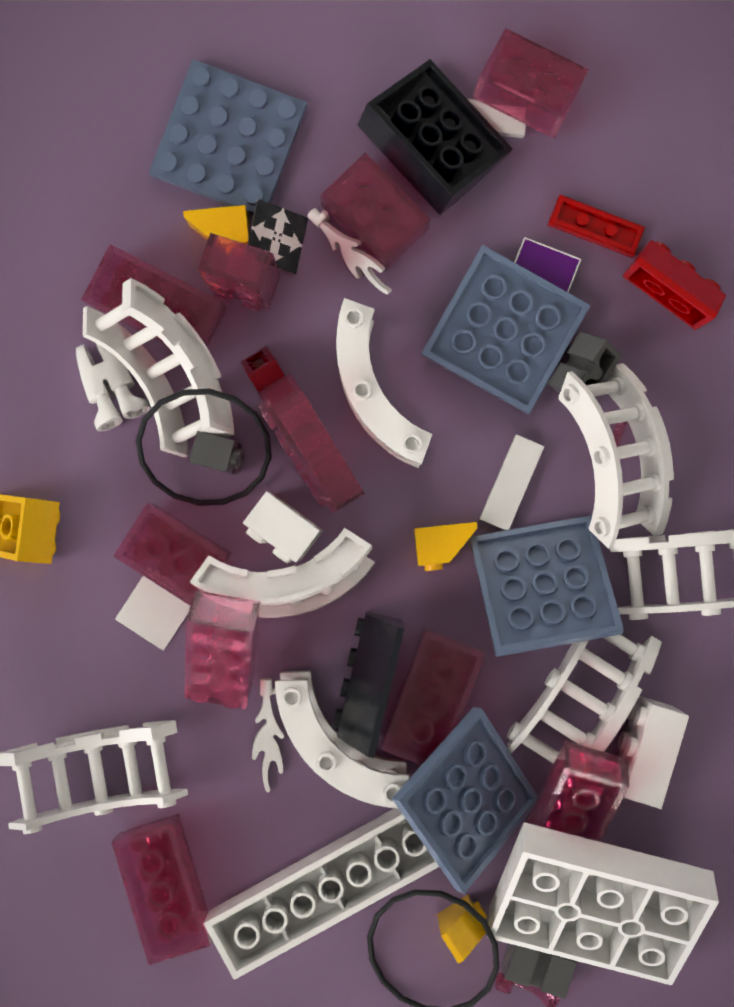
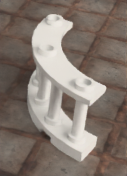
[83,278,234,458]
[336,298,433,468]
[558,363,674,549]
[190,528,375,618]
[610,529,734,620]
[506,635,662,792]
[275,670,409,808]
[0,720,188,834]

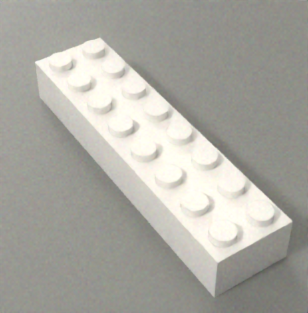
[203,808,439,980]

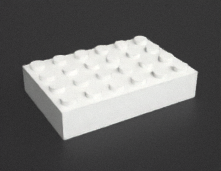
[487,822,719,985]

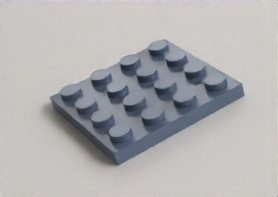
[149,59,308,215]
[421,245,591,414]
[470,515,624,657]
[392,707,540,894]

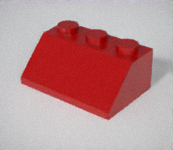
[622,240,726,330]

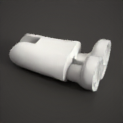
[76,343,151,432]

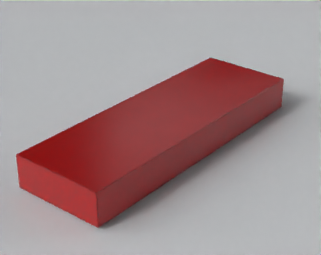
[547,194,645,258]

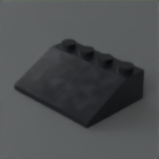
[357,59,513,215]
[333,612,404,758]

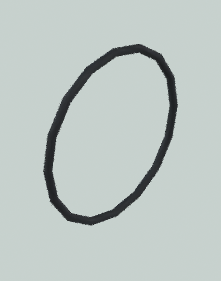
[135,388,272,506]
[367,889,500,1007]

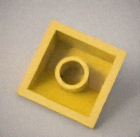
[0,494,60,564]

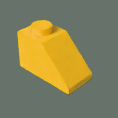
[183,205,250,256]
[413,522,478,571]
[437,894,488,964]

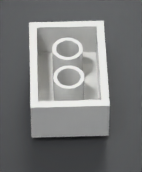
[243,491,323,564]
[609,696,689,809]

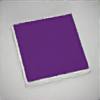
[514,237,581,293]

